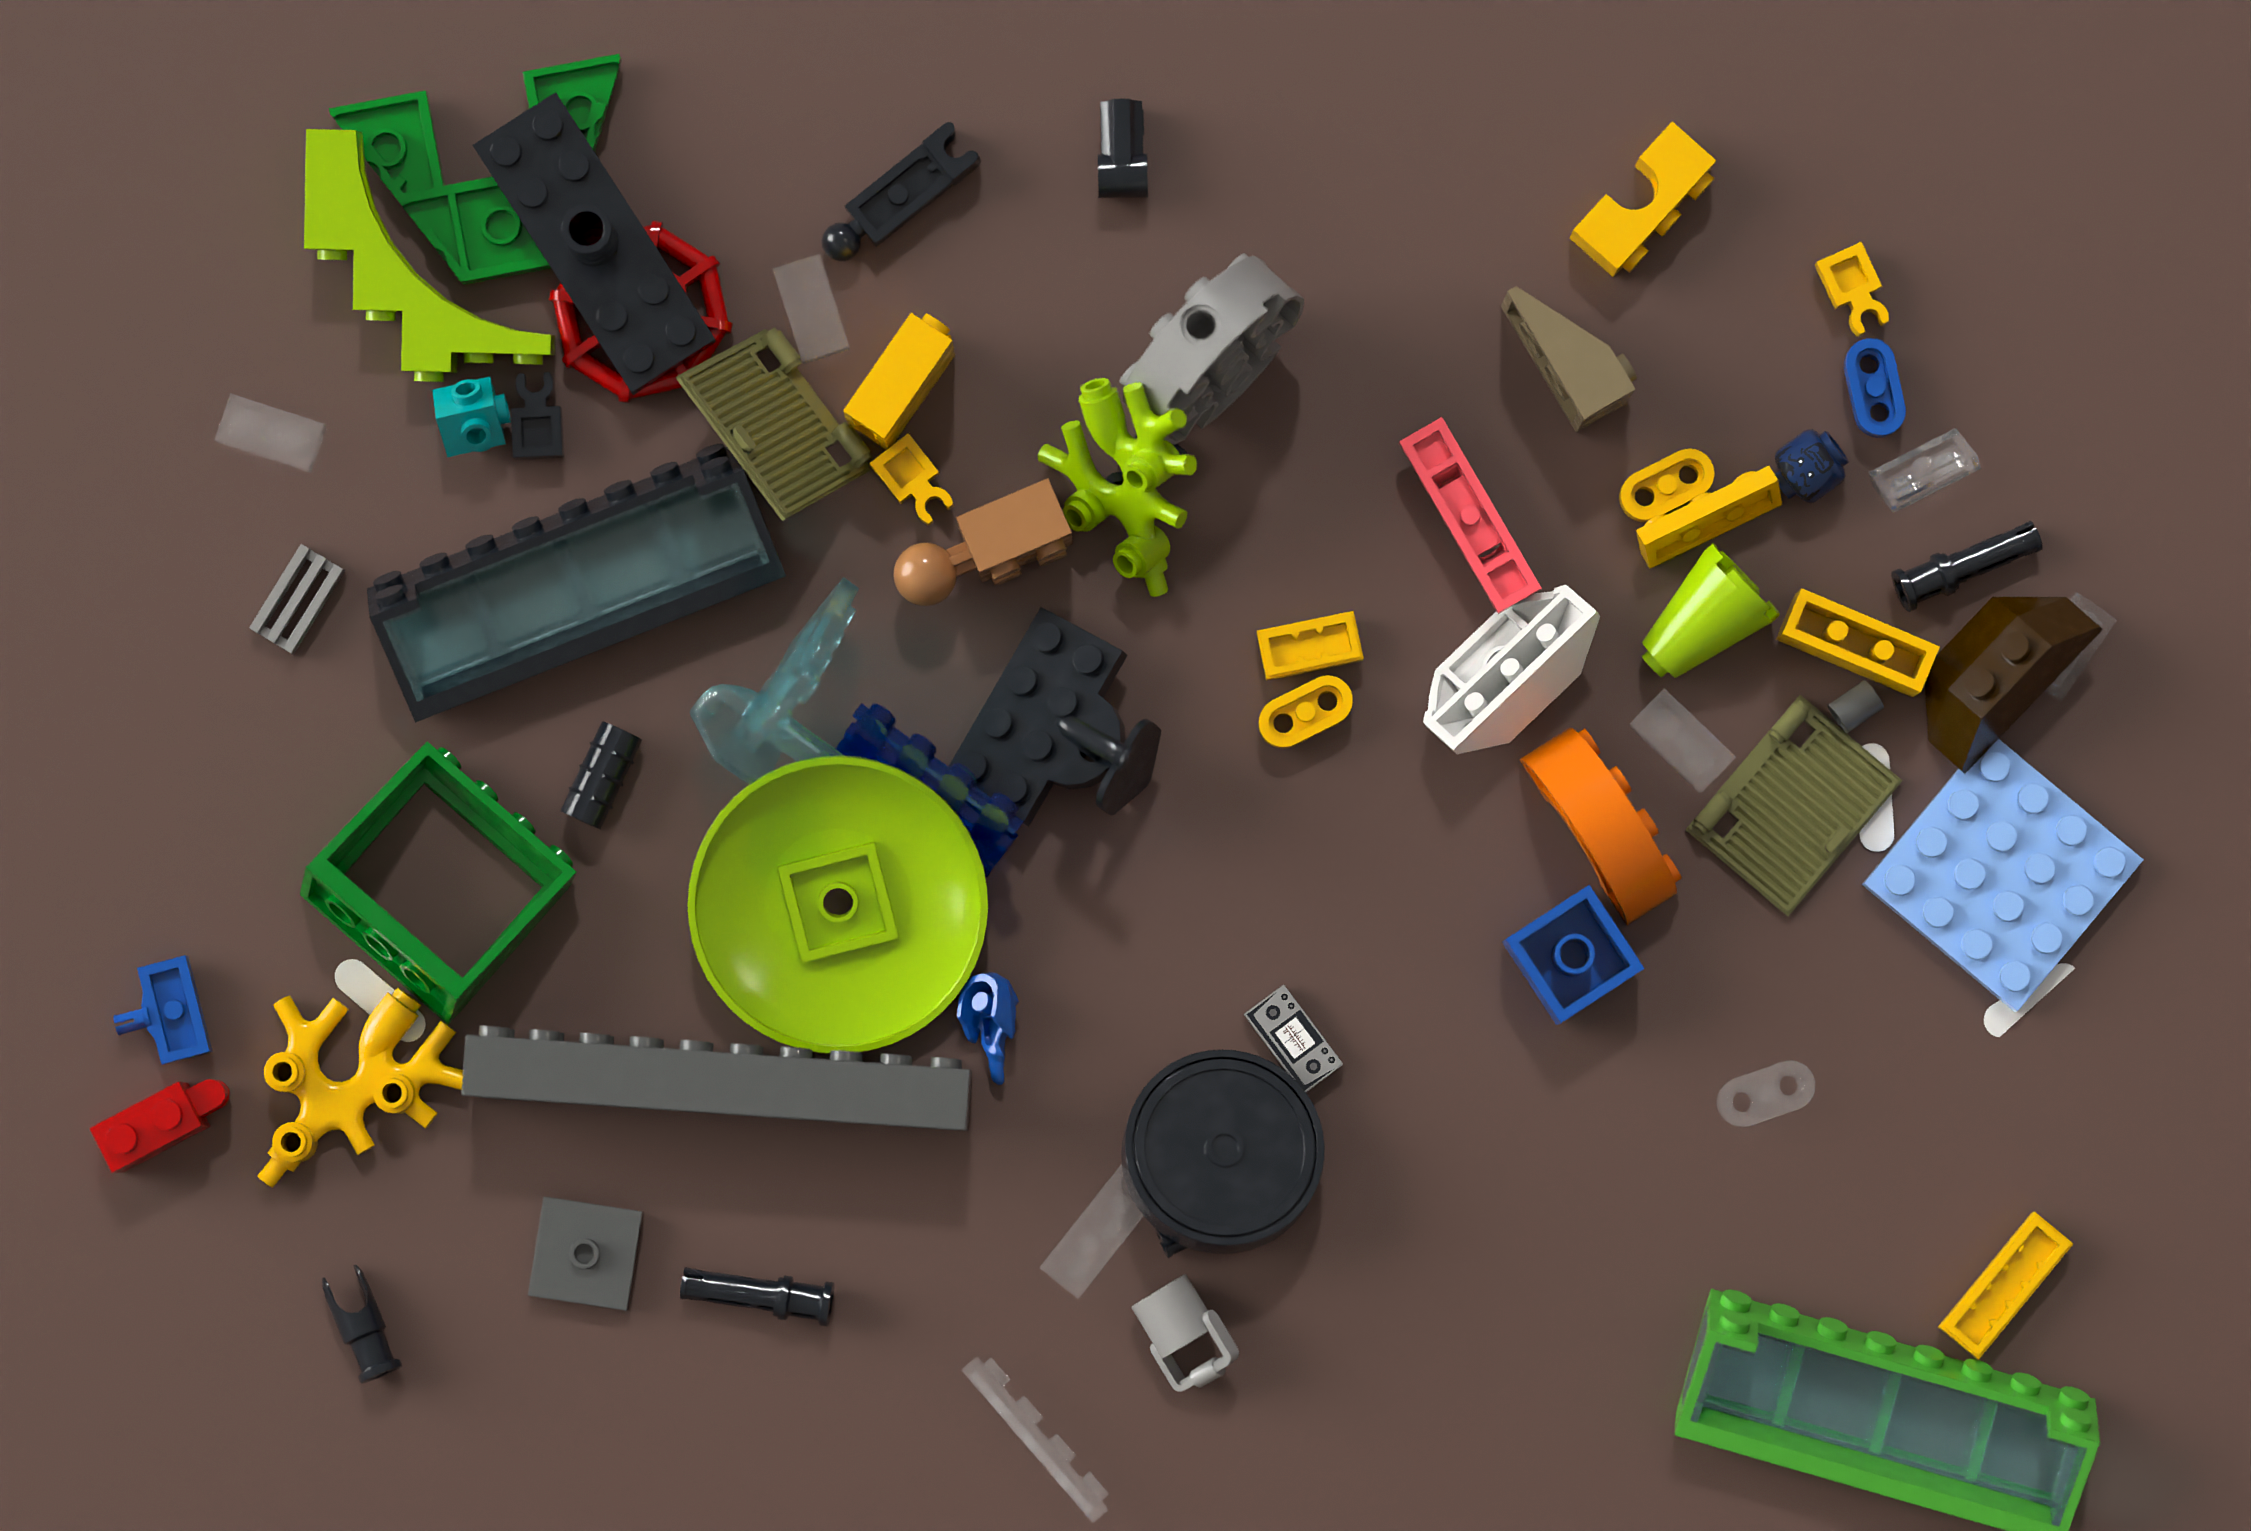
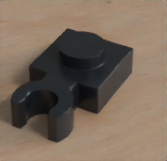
[511,372,564,460]

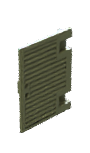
[676,327,872,521]
[1685,695,1903,916]

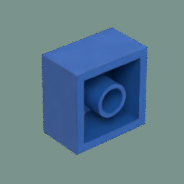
[1502,885,1645,1025]

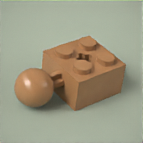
[893,478,1073,606]

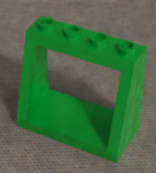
[300,741,576,1025]

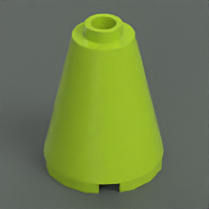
[1642,543,1780,678]

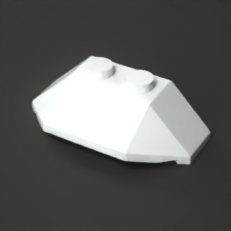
[1423,585,1600,754]

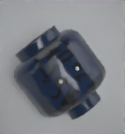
[1775,429,1849,503]

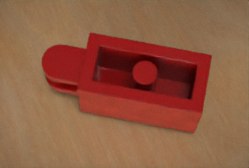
[89,1079,230,1173]

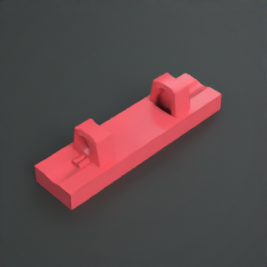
[1399,417,1542,614]

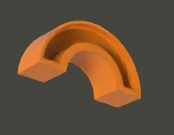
[1519,727,1682,926]

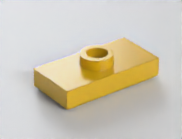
[1256,611,1364,681]

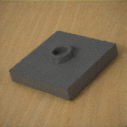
[528,1196,644,1311]

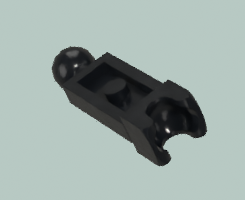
[822,122,981,261]

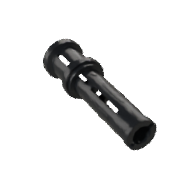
[1891,521,2043,612]
[680,1267,835,1327]

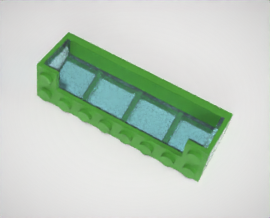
[1675,1289,2100,1531]

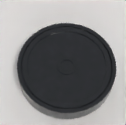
[1121,1049,1325,1254]

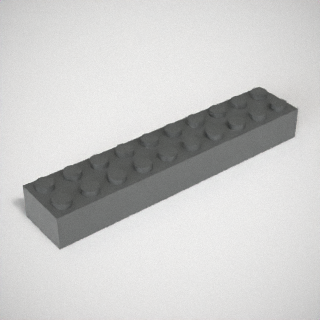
[461,1026,972,1131]

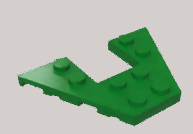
[329,54,622,285]

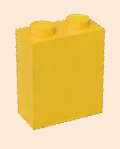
[843,313,955,450]

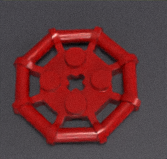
[549,221,733,403]

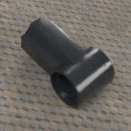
[1098,99,1148,198]

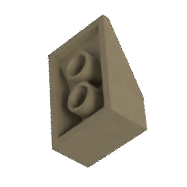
[1501,286,1637,433]

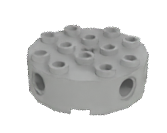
[1120,253,1304,445]

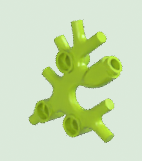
[1038,378,1197,597]

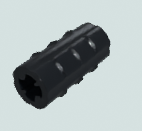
[560,721,642,829]

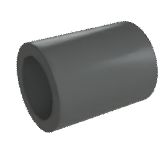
[1827,680,1884,733]

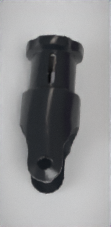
[322,1265,403,1384]

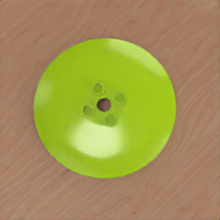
[688,756,988,1053]

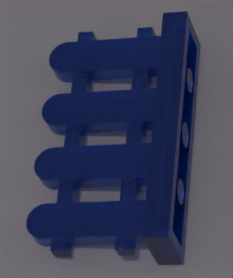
[830,703,1023,878]

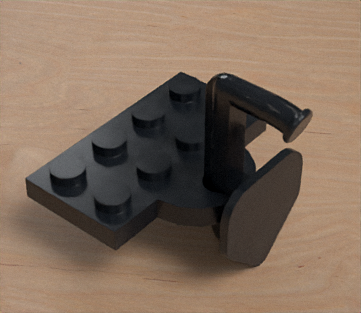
[942,607,1161,827]

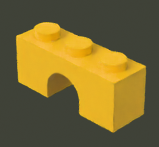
[1570,121,1716,277]

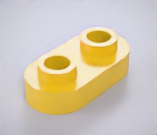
[1619,449,1714,522]
[1258,675,1353,749]

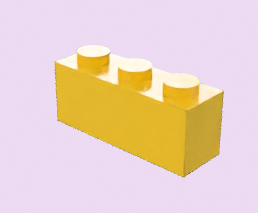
[1776,588,1940,697]

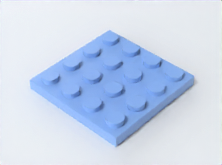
[1862,739,2144,1012]

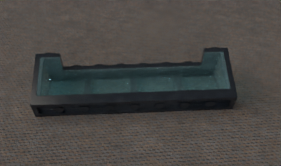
[367,444,786,723]

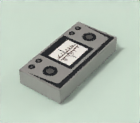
[1244,985,1343,1092]

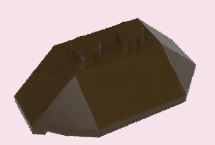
[1925,597,2103,774]

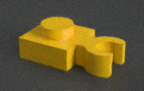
[1815,242,1889,337]
[869,433,954,526]

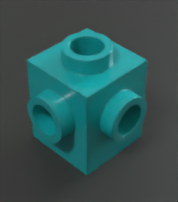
[432,377,511,457]

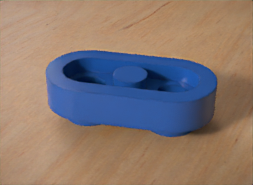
[1844,338,1906,438]

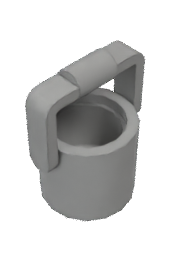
[1131,1274,1239,1392]

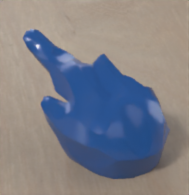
[957,972,1019,1085]

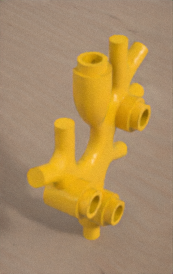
[257,987,463,1188]

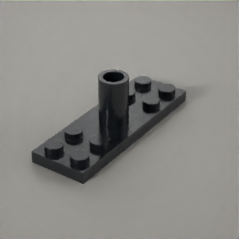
[473,92,716,395]

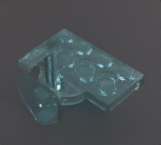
[690,577,859,784]

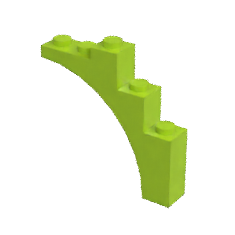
[304,129,556,382]

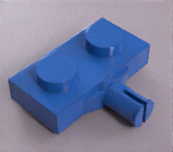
[113,955,213,1065]

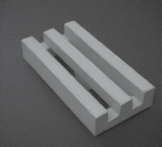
[249,544,345,655]

